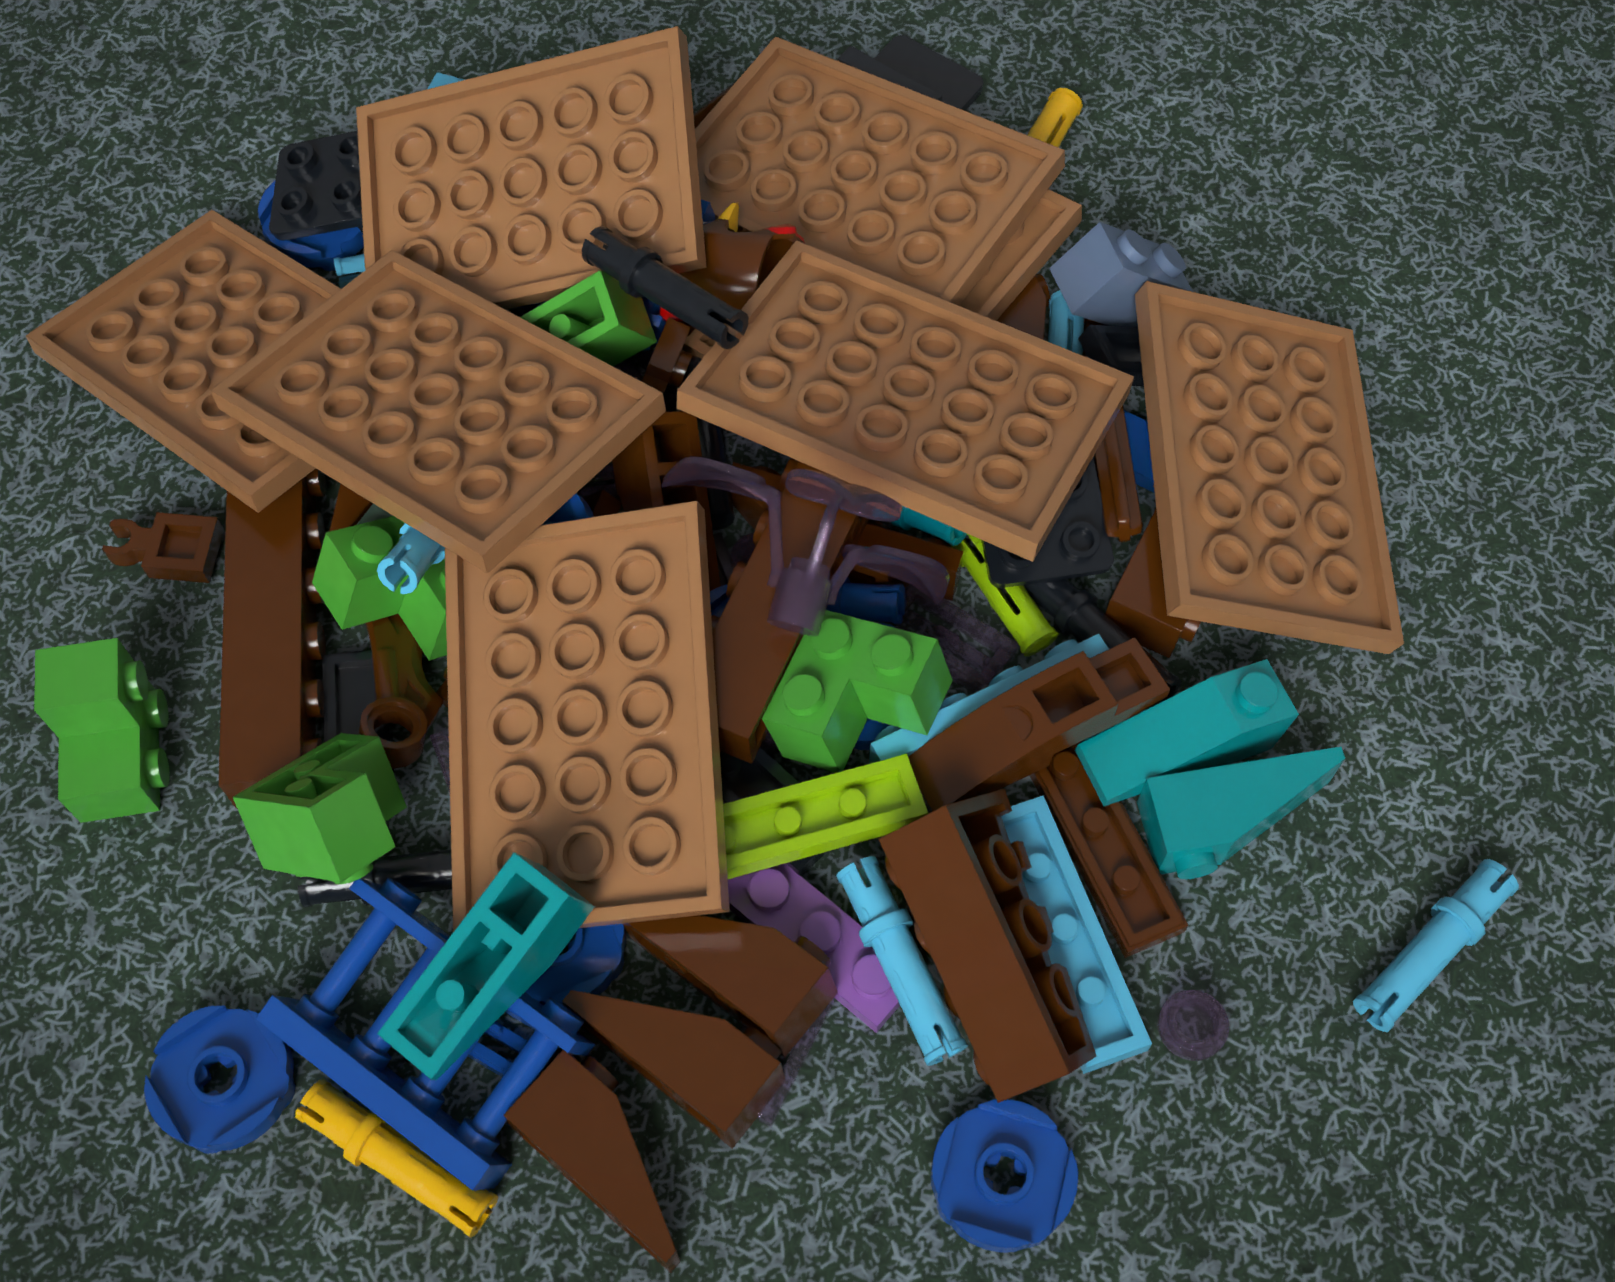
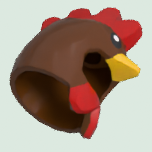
[659,203,805,322]

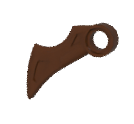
[359,614,443,769]

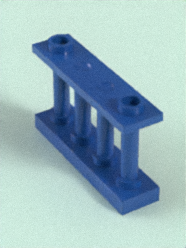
[255,877,595,1191]

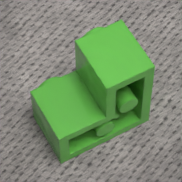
[520,270,657,367]
[312,516,447,661]
[762,608,953,773]
[34,638,170,823]
[233,733,407,884]

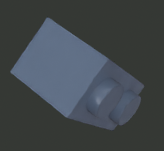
[1049,222,1193,327]

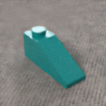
[1075,659,1299,806]
[1137,746,1345,879]
[377,852,595,1080]

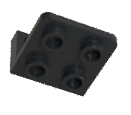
[837,35,983,111]
[269,131,363,241]
[981,458,1114,588]

